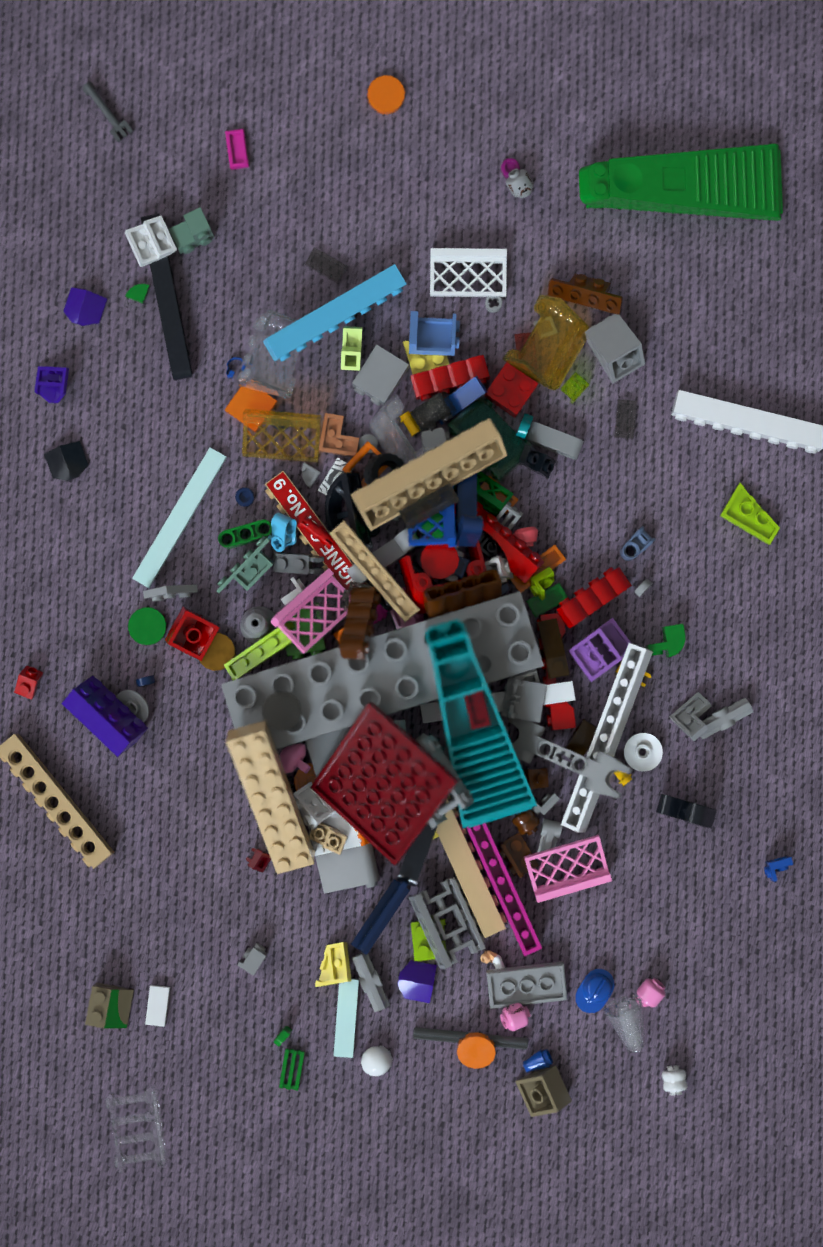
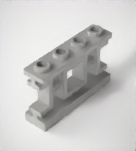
[408,877,485,969]

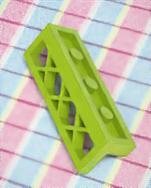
[224,622,295,680]

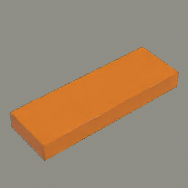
[510,544,566,593]

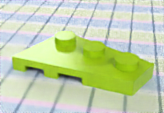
[720,483,780,545]

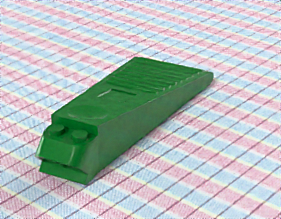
[579,144,783,221]

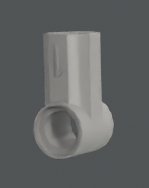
[537,818,563,859]

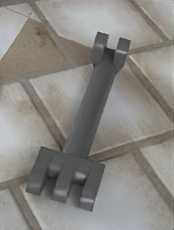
[82,82,133,143]

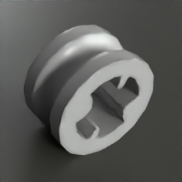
[485,296,502,313]

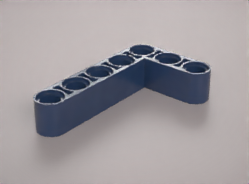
[455,473,483,547]

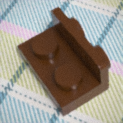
[498,832,539,878]

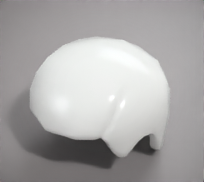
[361,1046,393,1076]

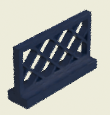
[351,879,410,955]

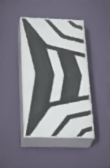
[318,458,354,495]

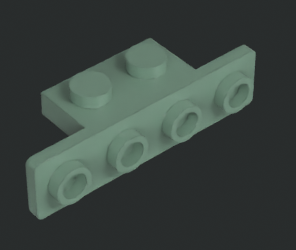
[216,534,274,593]

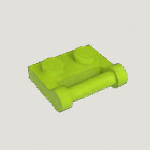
[411,919,447,961]

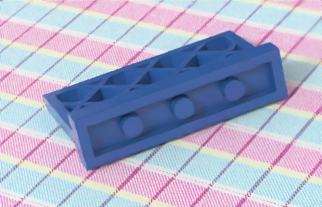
[408,485,456,547]

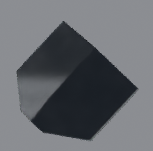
[44,441,89,481]

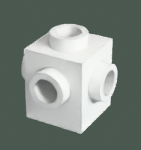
[485,556,514,584]

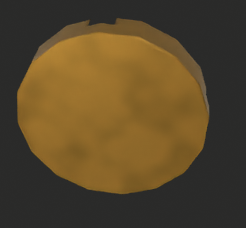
[199,633,235,671]

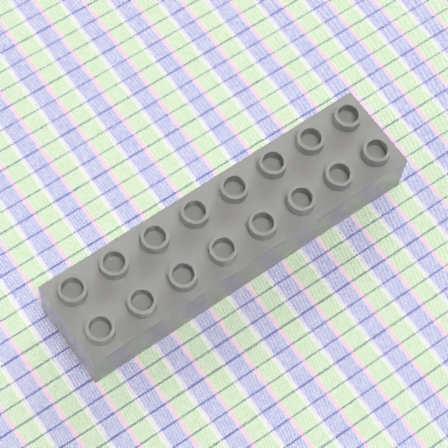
[221,591,544,749]

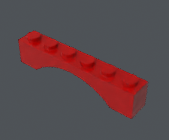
[441,489,544,583]
[536,613,576,730]

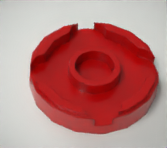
[420,544,459,580]

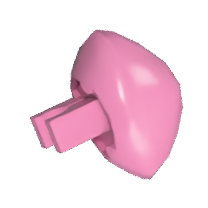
[279,743,311,774]

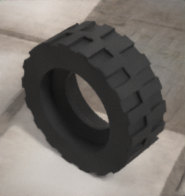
[364,453,406,486]

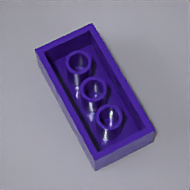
[62,676,148,757]

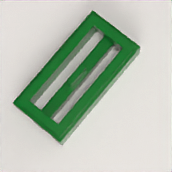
[279,1048,305,1091]

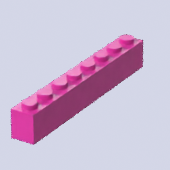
[466,823,542,956]

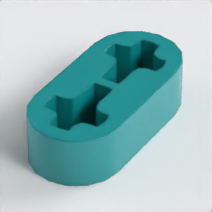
[516,413,534,439]

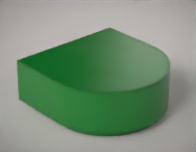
[273,1026,292,1047]

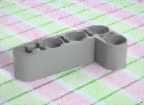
[347,527,419,586]

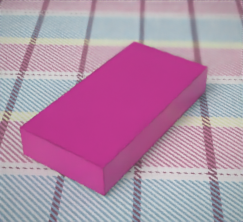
[225,129,249,170]

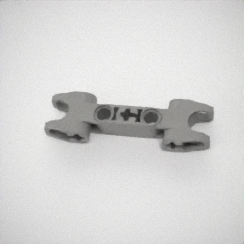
[508,718,632,799]

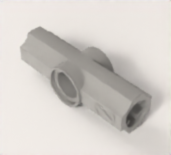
[700,698,753,740]
[352,953,390,1012]

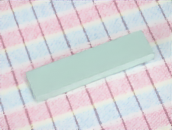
[334,978,359,1058]

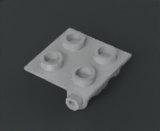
[502,678,547,723]

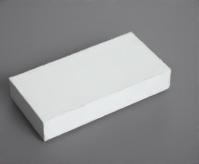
[145,985,170,1027]

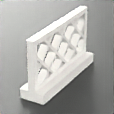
[430,248,507,297]

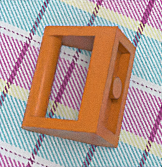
[342,441,388,488]

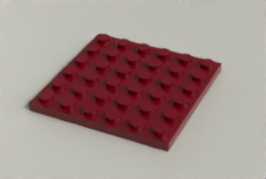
[310,702,459,865]

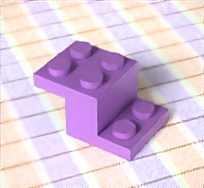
[568,618,632,682]

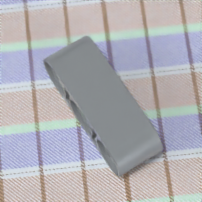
[526,422,584,460]

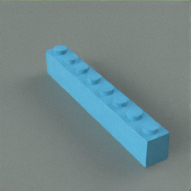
[263,264,406,362]

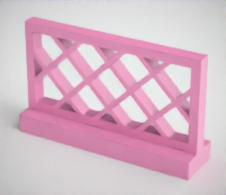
[270,568,351,654]
[524,835,612,903]

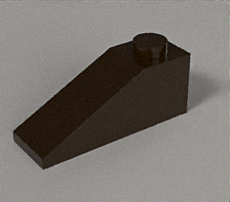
[537,618,569,679]

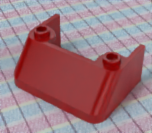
[399,540,486,615]

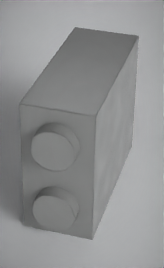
[352,344,409,406]

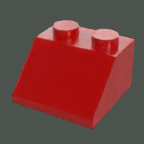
[165,606,220,661]

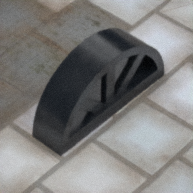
[325,472,373,548]

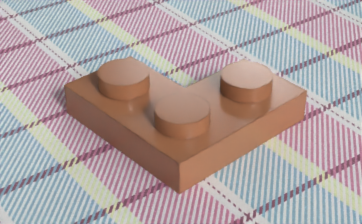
[319,413,360,457]

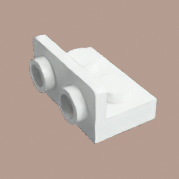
[293,782,335,830]

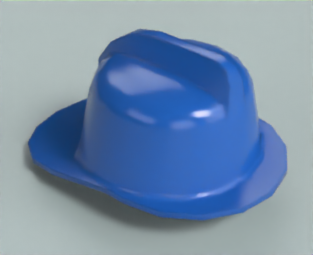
[575,969,614,1013]

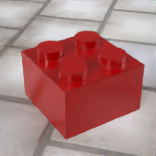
[484,362,538,419]

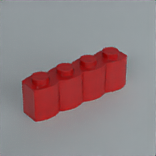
[410,355,490,402]
[557,567,632,629]

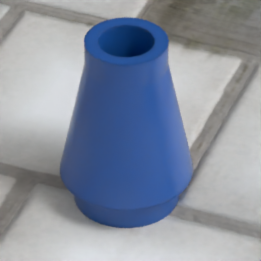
[523,1049,553,1073]

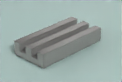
[496,502,524,530]

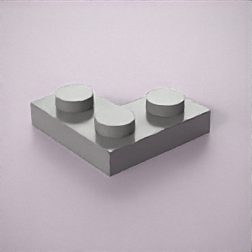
[143,584,198,602]
[669,692,712,741]

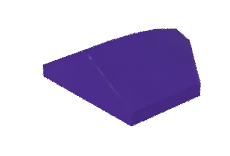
[63,287,108,326]
[34,366,69,403]
[398,960,437,1003]

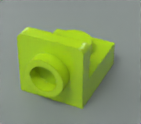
[530,567,555,600]

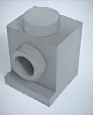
[238,943,268,976]

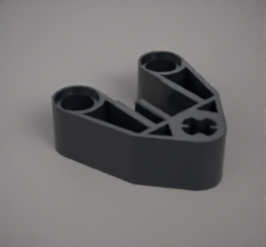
[656,794,717,829]

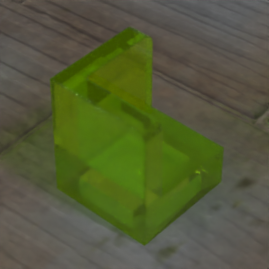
[561,372,590,404]

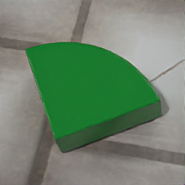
[125,284,150,304]

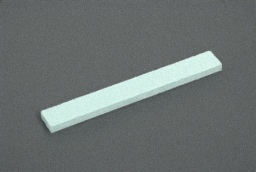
[132,448,227,588]

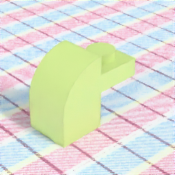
[341,326,363,371]

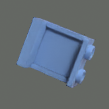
[409,311,460,356]

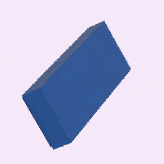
[432,376,487,425]

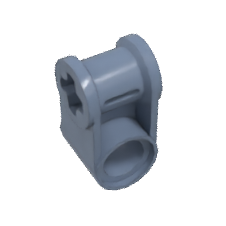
[620,526,656,561]

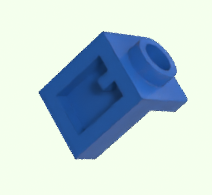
[764,856,793,882]

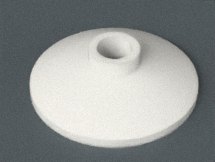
[624,733,663,771]

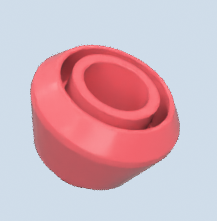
[513,527,538,548]

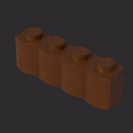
[423,570,502,617]
[339,586,381,659]

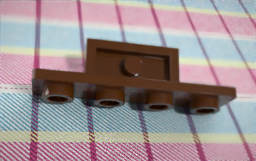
[548,274,623,315]

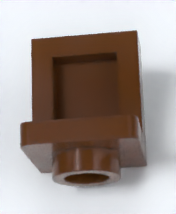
[523,768,549,789]

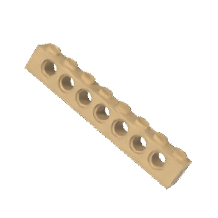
[0,734,115,869]

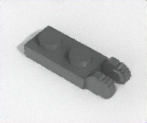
[274,552,324,574]

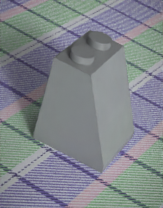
[585,314,645,383]

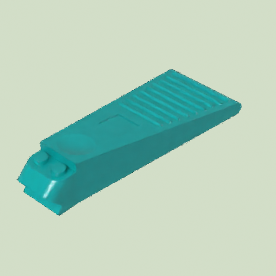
[425,619,537,828]

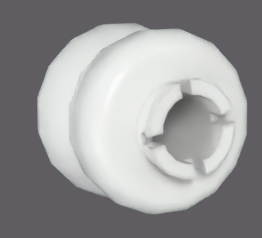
[662,1066,687,1095]

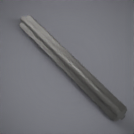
[413,1027,528,1050]

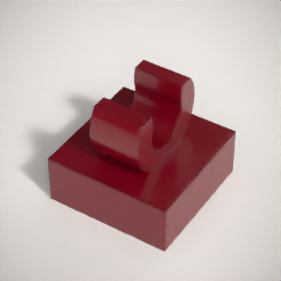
[246,848,271,873]

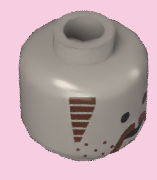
[506,169,534,198]

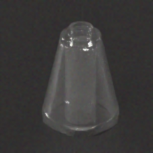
[604,995,645,1053]

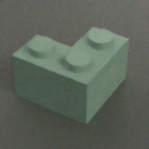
[169,207,214,254]

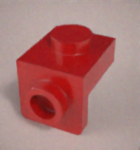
[14,666,43,700]

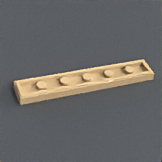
[329,521,420,622]

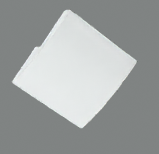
[125,215,177,267]

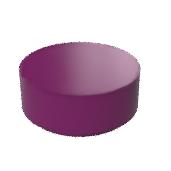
[501,158,520,178]

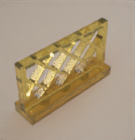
[242,409,322,462]

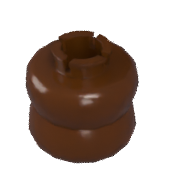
[512,809,540,836]

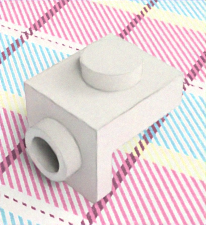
[281,577,306,606]

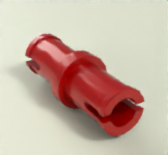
[299,516,335,549]

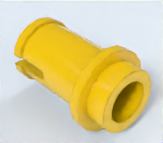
[400,411,422,436]
[614,771,632,786]

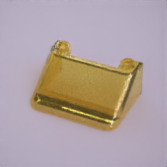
[503,294,589,390]

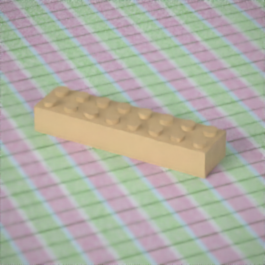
[351,418,508,531]
[226,720,315,874]

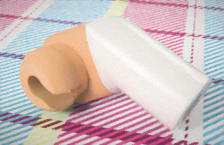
[481,950,505,969]

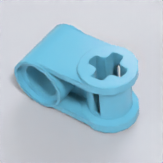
[271,513,297,552]

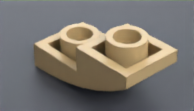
[309,822,348,855]

